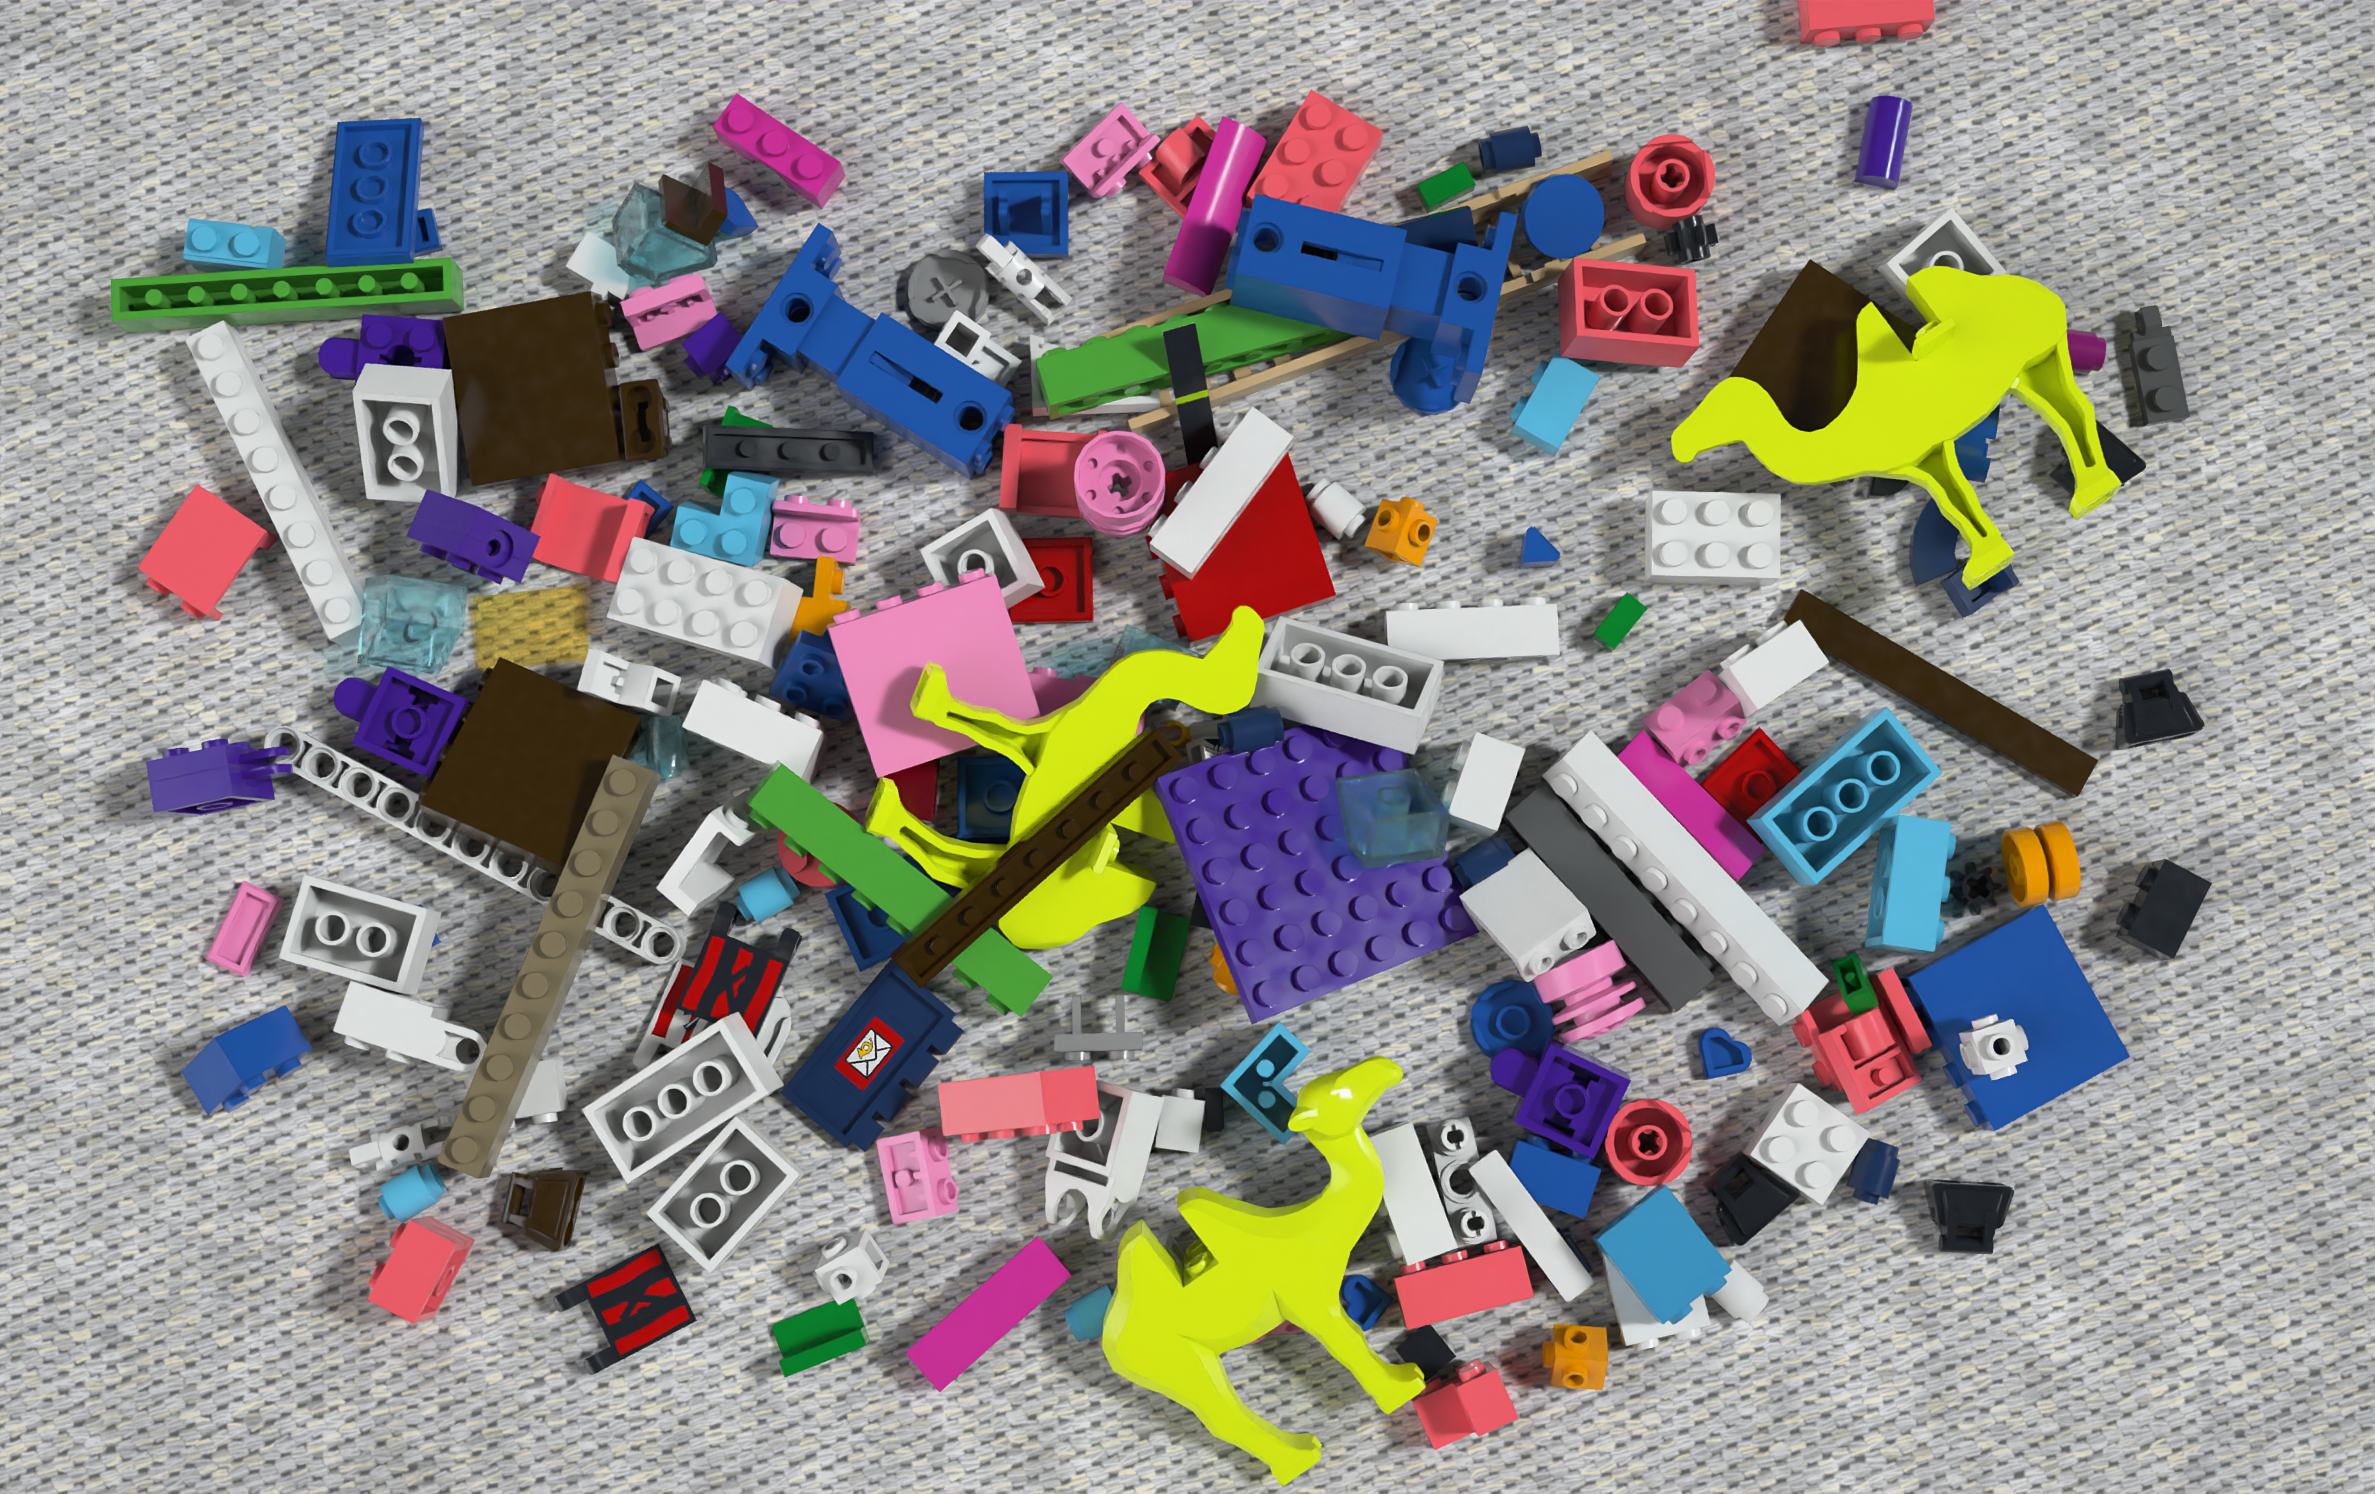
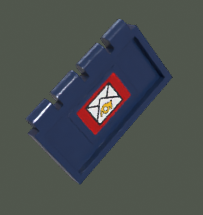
[780,959,965,1152]

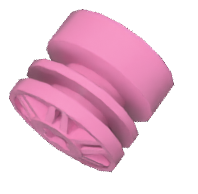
[1074,430,1165,538]
[1533,939,1646,1045]

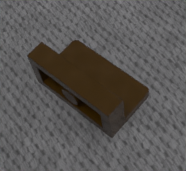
[658,162,728,246]

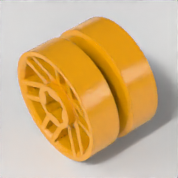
[2001,821,2081,908]

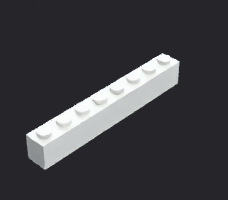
[185,320,381,646]
[1542,730,1829,1026]

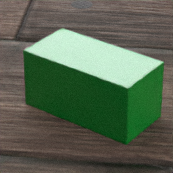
[1415,161,1476,214]
[1591,592,1648,652]
[1831,952,1879,1016]

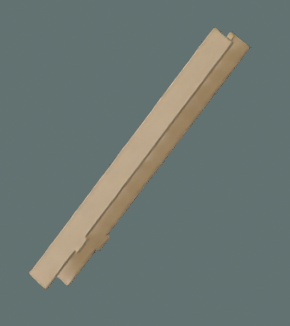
[1096,150,1646,435]

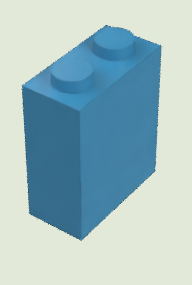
[1591,1184,1732,1325]

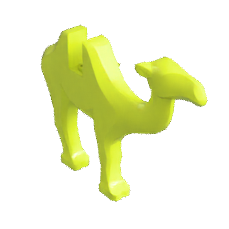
[1671,266,2122,590]
[864,605,1265,950]
[1102,1055,1426,1486]

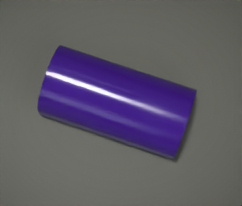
[1854,96,1913,190]

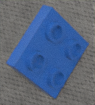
[984,171,1069,259]
[768,628,855,724]

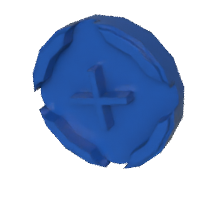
[1520,173,1604,259]
[1389,337,1461,415]

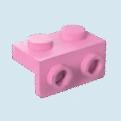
[1059,102,1161,198]
[620,272,718,351]
[1642,669,1747,770]

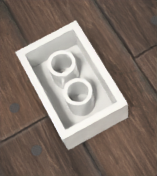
[352,363,463,503]
[1645,491,1781,586]
[682,677,832,786]
[279,875,441,995]
[646,1115,806,1273]
[1367,1121,1458,1266]

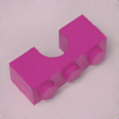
[713,93,846,209]

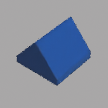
[1519,526,1561,569]

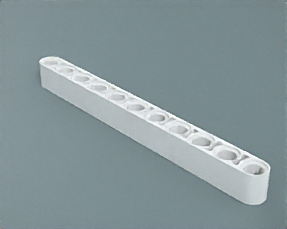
[264,726,686,965]

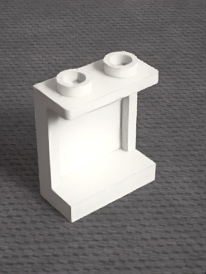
[656,790,766,916]
[1459,847,1596,982]
[1596,1244,1711,1351]

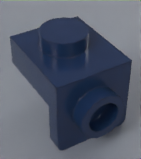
[1940,562,2019,618]

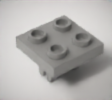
[1054,994,1143,1061]

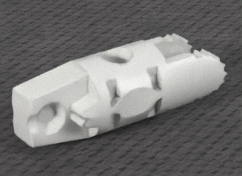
[975,234,1073,326]
[349,1112,458,1172]

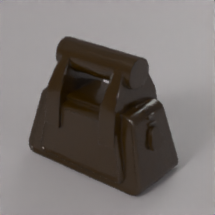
[619,378,673,463]
[500,1167,587,1252]

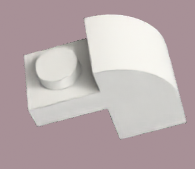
[566,231,636,319]
[933,310,1022,388]
[577,649,682,718]

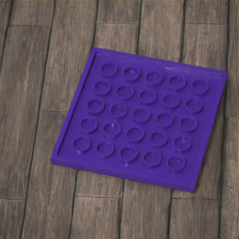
[1154,724,1479,1025]

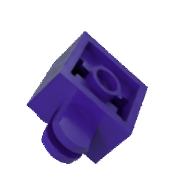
[318,314,453,385]
[407,489,541,585]
[333,665,474,779]
[146,739,293,817]
[1489,1036,1631,1159]

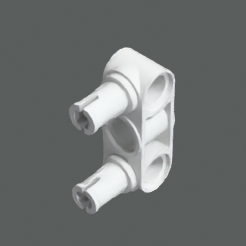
[1426,1116,1497,1249]

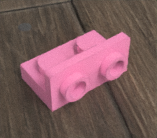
[770,495,861,565]
[876,1126,958,1225]

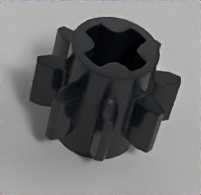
[1663,215,1719,264]
[1949,862,2002,916]

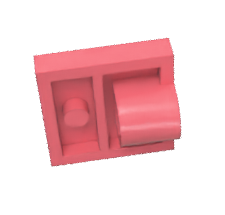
[1138,114,1257,220]
[1818,1002,1922,1115]

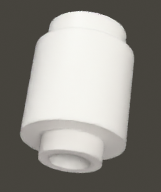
[1304,478,1367,540]
[1710,1258,1769,1323]

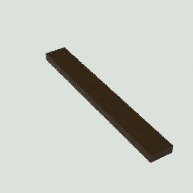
[1782,589,2098,798]
[890,723,1183,989]

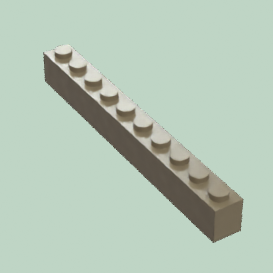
[437,754,661,1179]

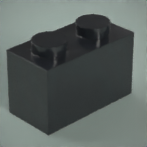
[2115,859,2212,961]

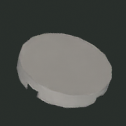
[906,250,990,333]

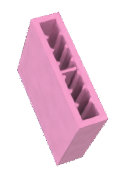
[826,567,1041,778]

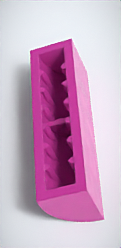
[1162,116,1267,297]
[1616,730,1766,882]
[905,1236,1072,1393]

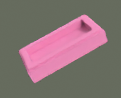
[206,881,285,977]

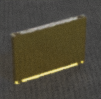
[473,584,589,672]

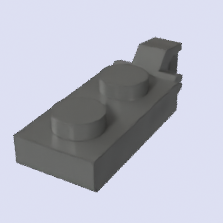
[2128,305,2190,427]

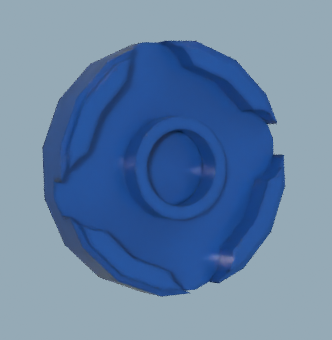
[1469,979,1555,1059]

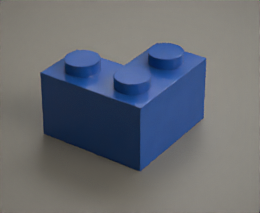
[181,1005,312,1115]

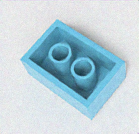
[1864,814,1956,955]

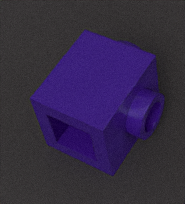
[681,312,742,384]

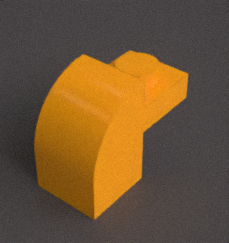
[787,556,852,644]

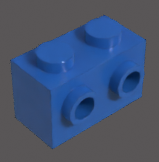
[1507,1133,1601,1219]

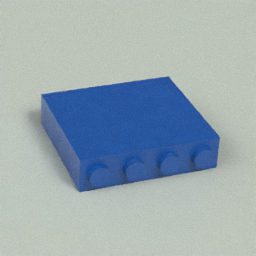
[1900,904,2130,1131]

